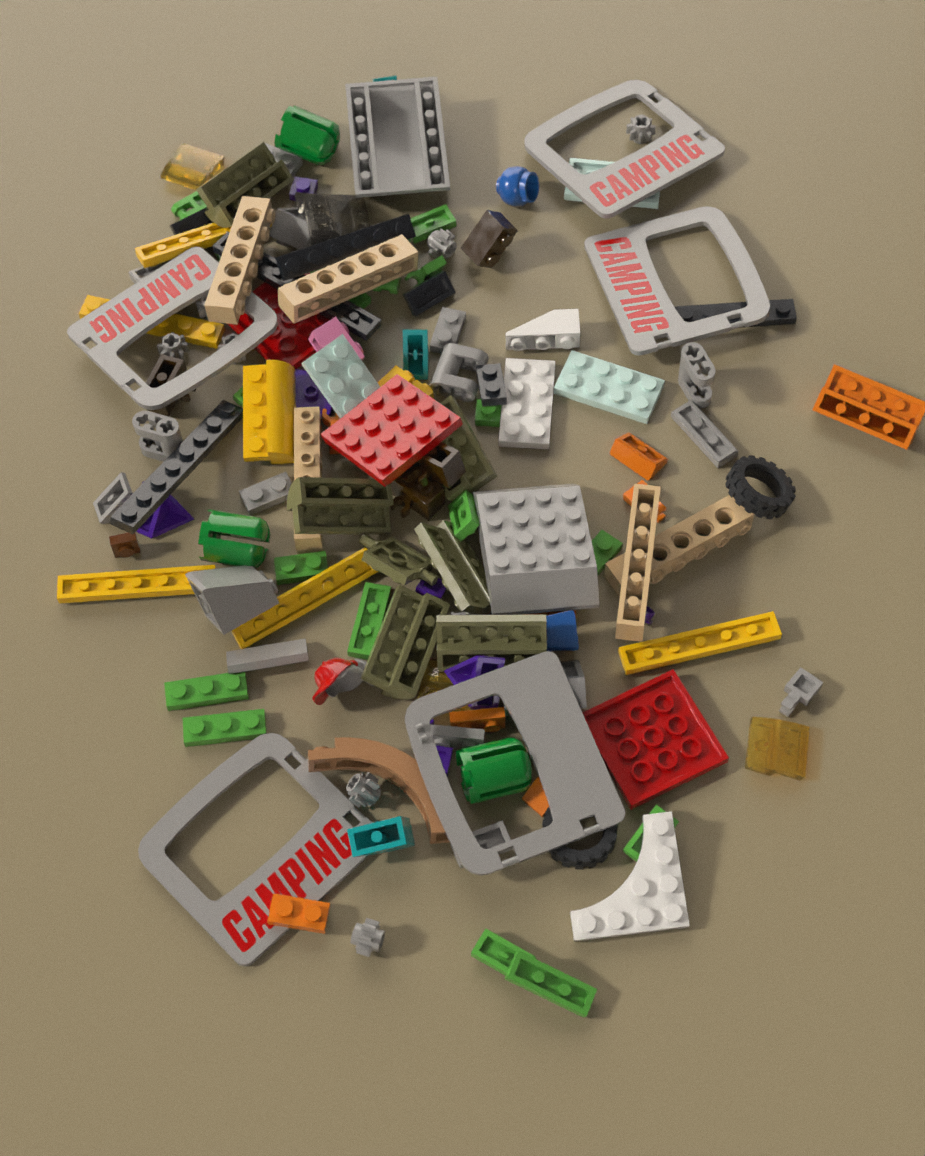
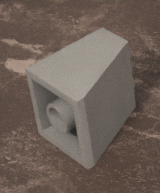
[185,566,279,635]

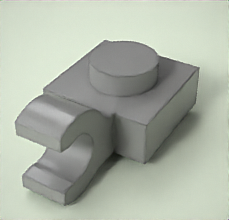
[779,667,823,717]

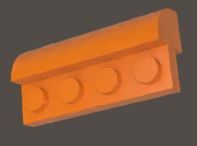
[812,364,925,450]

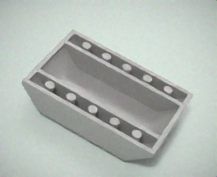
[345,77,450,198]
[472,483,599,615]

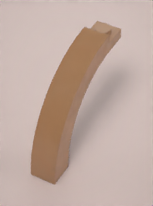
[308,737,450,844]

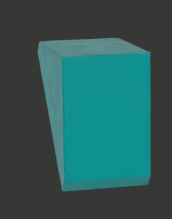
[403,329,429,380]

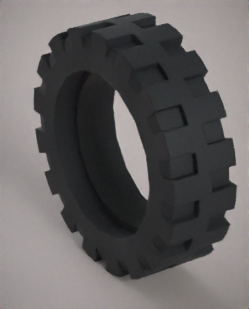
[725,455,796,520]
[542,807,618,870]

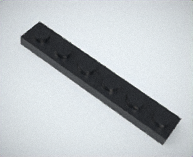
[275,214,416,281]
[674,299,797,328]

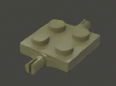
[359,534,438,586]

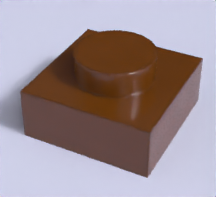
[109,532,141,558]

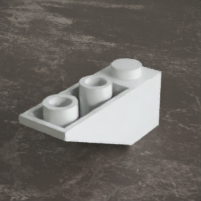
[506,309,580,351]

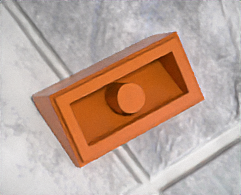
[610,432,668,480]

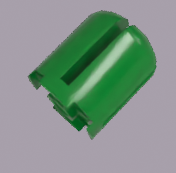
[274,105,340,165]
[198,509,271,568]
[456,737,532,804]

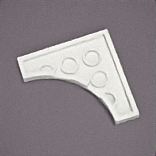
[570,811,690,942]

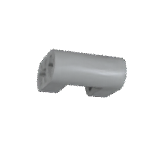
[678,342,716,409]
[430,343,489,402]
[132,411,183,462]

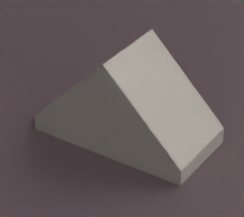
[93,472,133,524]

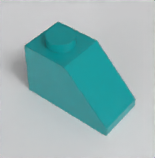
[347,816,415,857]

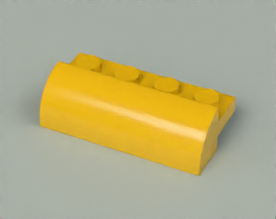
[243,360,296,464]

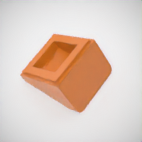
[522,776,549,817]

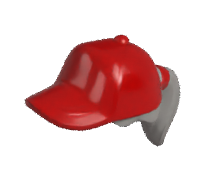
[312,658,374,705]

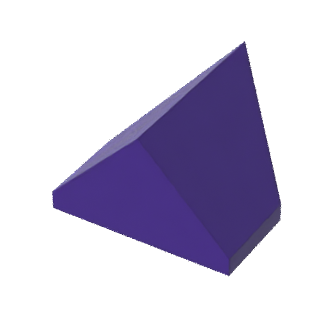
[136,481,194,539]
[444,655,505,710]

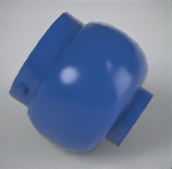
[496,166,539,207]

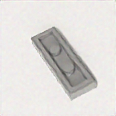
[671,400,739,468]
[226,638,309,674]

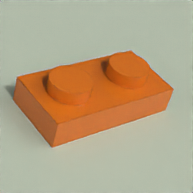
[449,707,505,733]
[268,893,331,934]

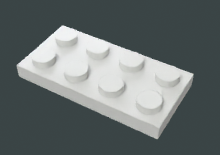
[499,358,555,449]

